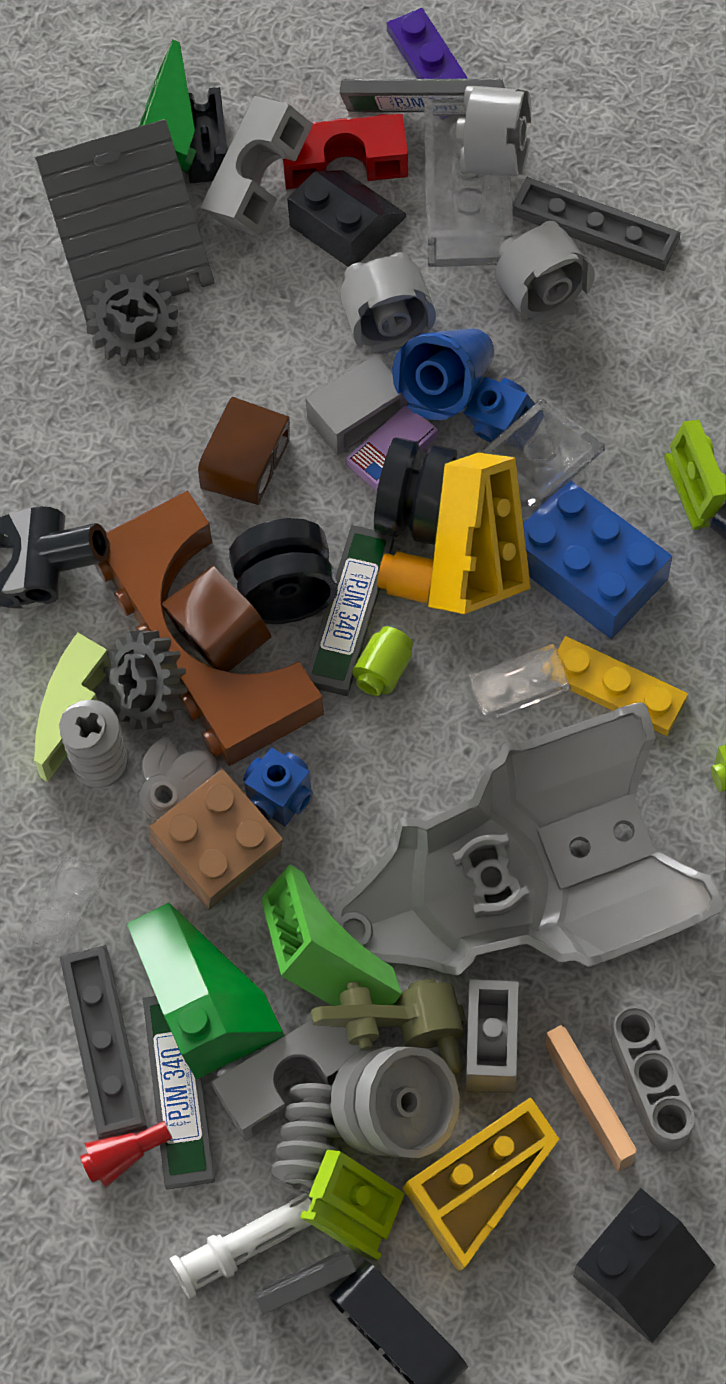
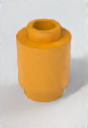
[377,551,434,604]

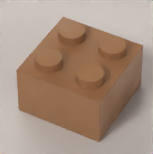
[149,768,283,910]

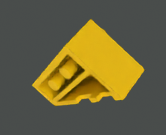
[428,453,531,614]

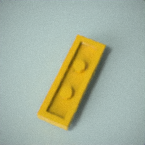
[544,636,688,736]

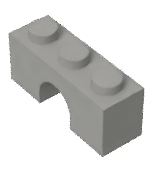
[200,96,313,236]
[212,1012,361,1142]

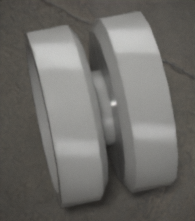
[330,1047,460,1158]

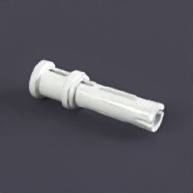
[169,1193,312,1300]

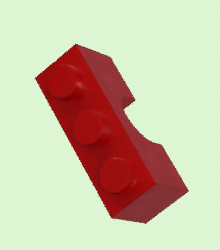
[282,114,408,190]

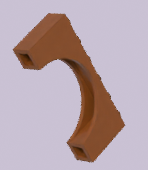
[95,490,324,766]

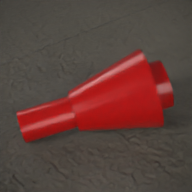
[80,1121,173,1188]

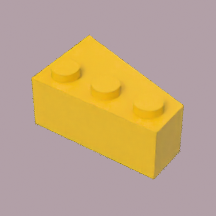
[402,1097,559,1272]

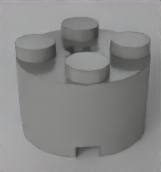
[456,86,532,176]
[495,220,595,324]
[340,252,436,354]

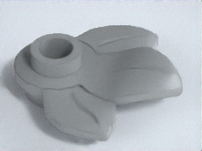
[138,737,217,820]

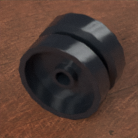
[374,437,458,545]
[229,518,338,624]

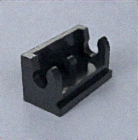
[188,87,227,184]

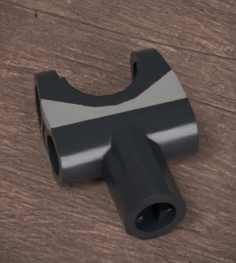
[0,506,110,609]

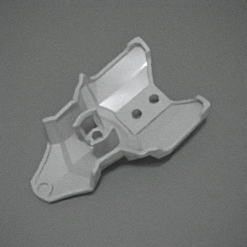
[334,702,724,975]

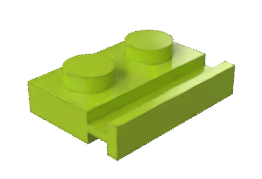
[664,419,726,530]
[300,1150,405,1261]

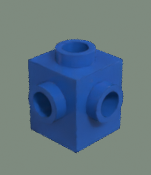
[464,376,541,449]
[243,747,313,827]

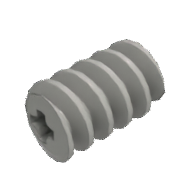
[59,699,128,788]
[271,1083,342,1194]

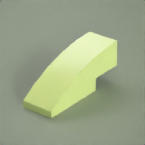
[34,632,111,782]

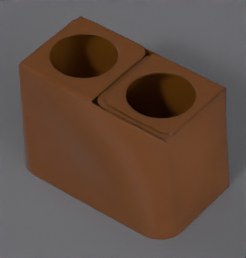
[198,397,290,505]
[162,566,272,672]

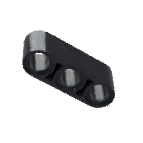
[328,1260,468,1384]

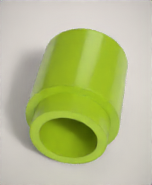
[352,626,413,696]

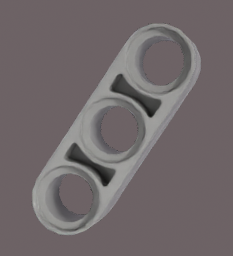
[610,1006,695,1152]

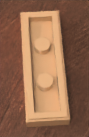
[545,1025,637,1172]

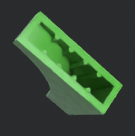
[261,864,402,1006]

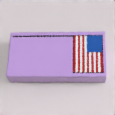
[346,404,438,491]

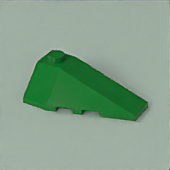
[138,39,196,173]
[126,903,285,1080]

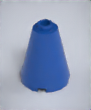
[392,328,494,420]

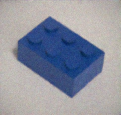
[523,478,672,640]

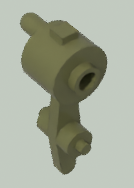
[311,979,466,1074]

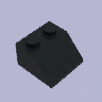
[287,170,406,267]
[573,1188,715,1343]

